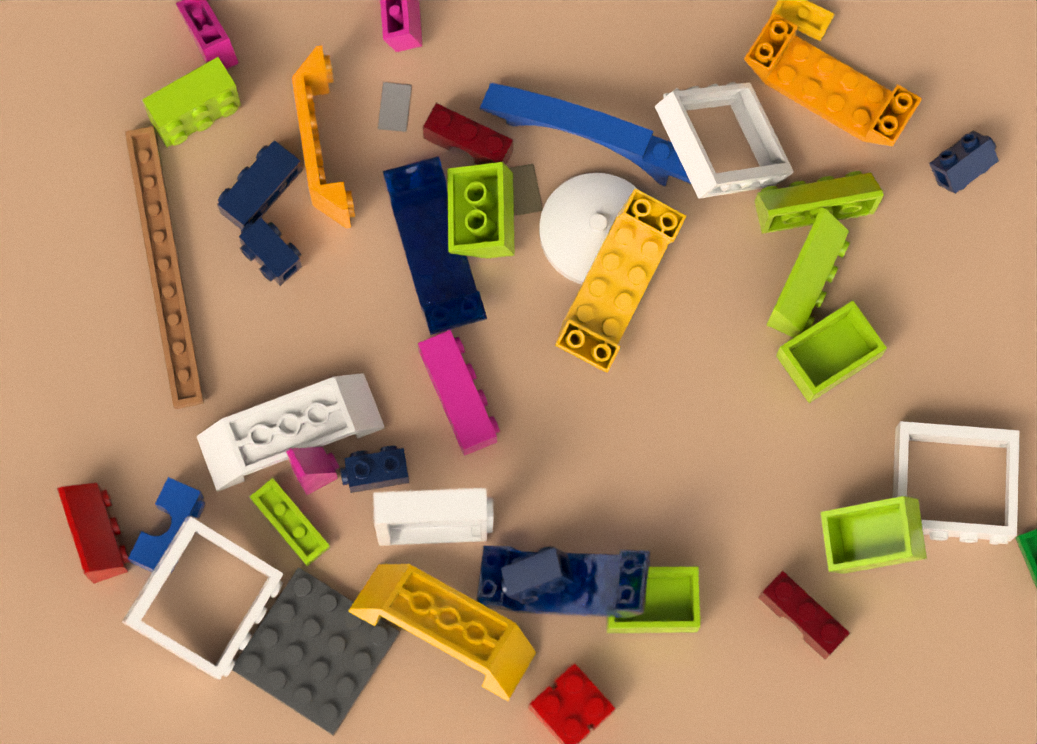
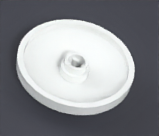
[539,173,637,284]

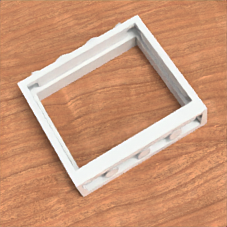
[655,82,794,199]
[893,421,1019,545]
[373,488,493,546]
[122,516,283,679]

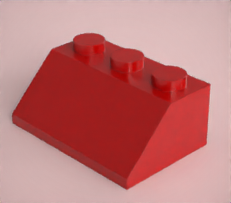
[57,482,130,584]

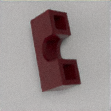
[423,103,514,165]
[758,570,850,660]

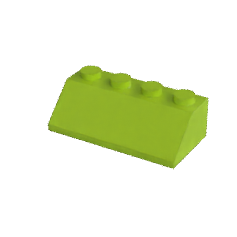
[755,171,884,234]
[767,207,850,338]

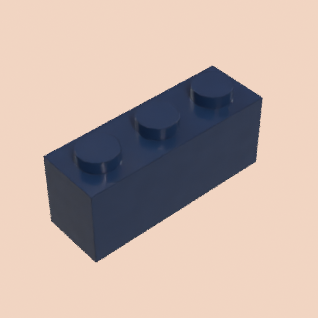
[217,140,303,230]

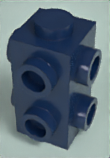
[929,131,999,194]
[239,218,302,286]
[340,445,409,493]
[501,546,575,604]

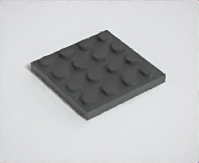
[232,567,400,736]

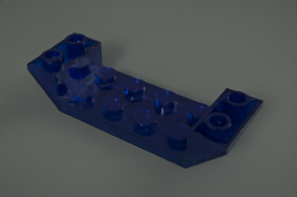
[383,156,487,335]
[476,545,650,618]

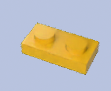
[770,0,835,42]

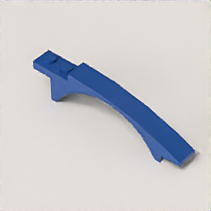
[480,83,691,186]

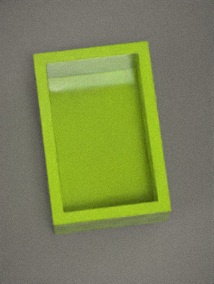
[142,57,241,147]
[776,301,887,403]
[820,496,927,574]
[605,566,700,633]

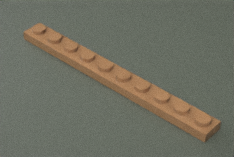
[125,126,204,409]

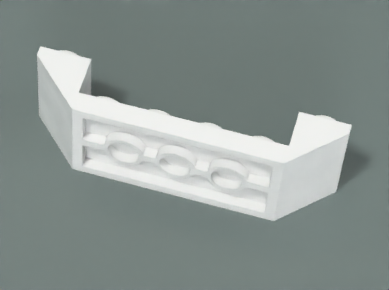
[196,373,385,492]

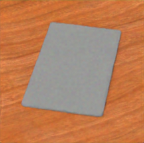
[378,82,411,132]

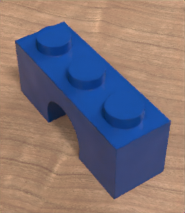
[128,477,205,573]

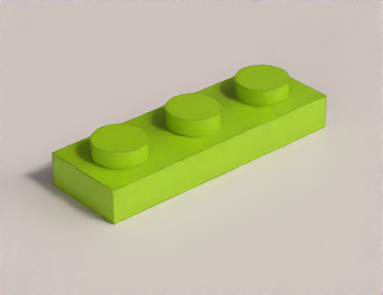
[250,478,330,567]

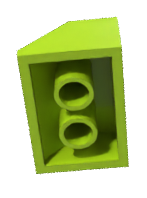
[447,162,515,259]

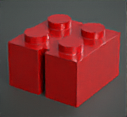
[528,663,616,744]

